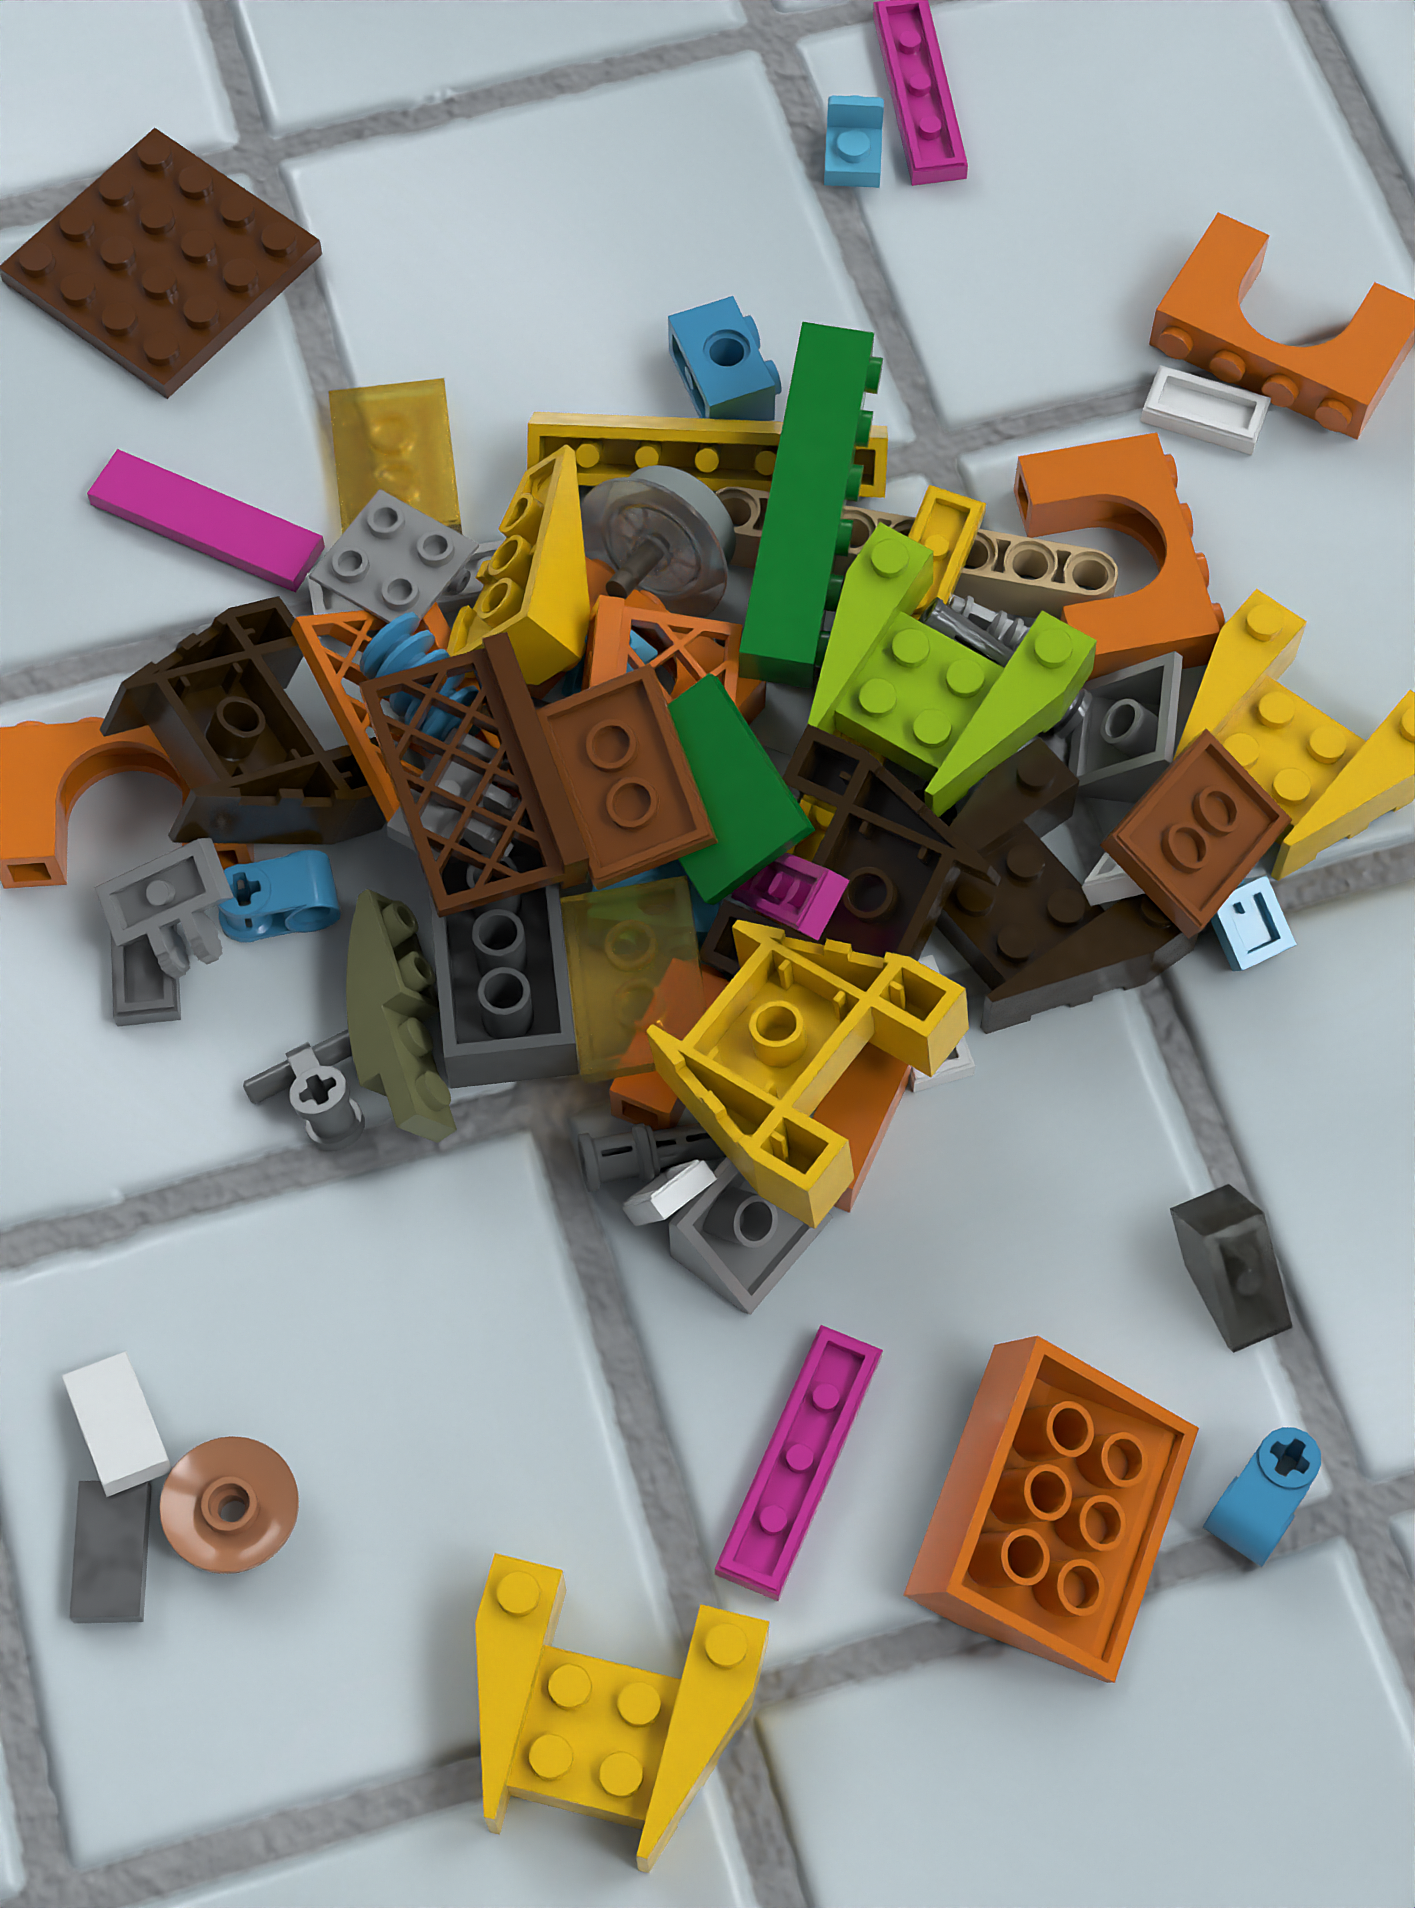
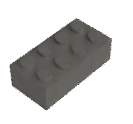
[429,824,579,1089]

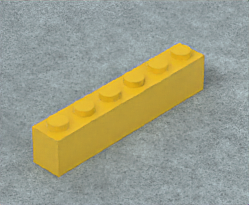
[527,412,888,498]

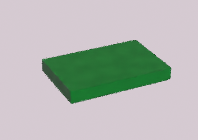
[668,673,815,906]

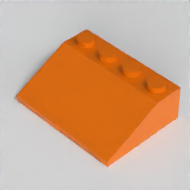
[903,1335,1199,1683]

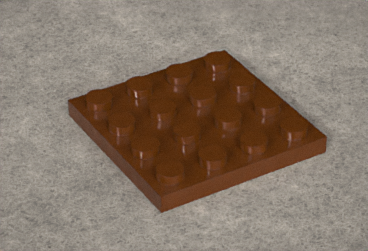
[0,128,322,399]

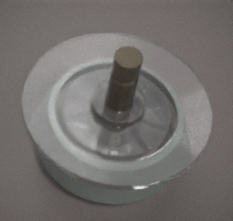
[580,465,736,618]

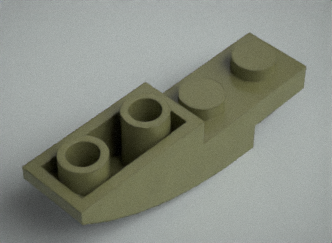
[346,889,457,1143]

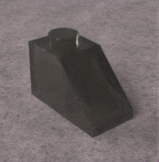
[1170,1184,1293,1353]

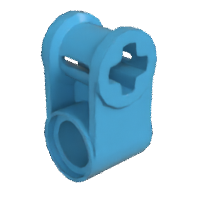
[217,850,341,942]
[1203,1427,1321,1567]

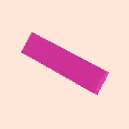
[873,0,968,186]
[87,449,325,593]
[730,852,850,940]
[715,1325,883,1601]

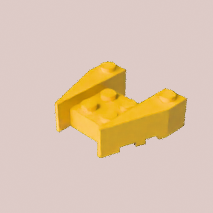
[1173,588,1415,881]
[646,920,969,1229]
[475,1553,770,1873]

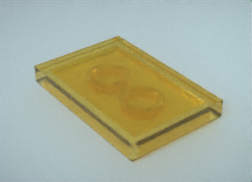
[328,378,463,535]
[560,875,707,1083]

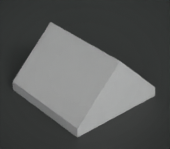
[1069,651,1183,804]
[669,1157,833,1315]

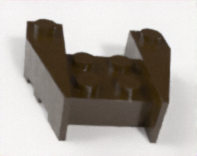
[99,596,387,845]
[697,724,1001,977]
[935,737,1199,1034]

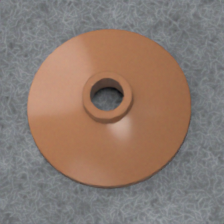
[159,1436,299,1574]

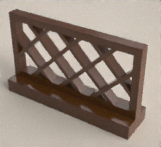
[359,631,590,918]

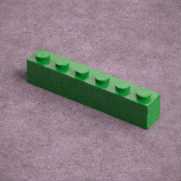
[739,322,883,689]

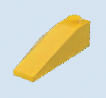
[447,444,590,685]

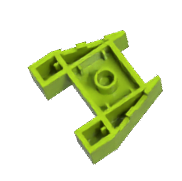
[807,522,1097,817]

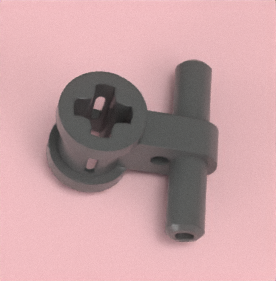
[243,1029,365,1151]

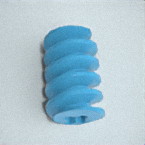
[360,612,490,754]

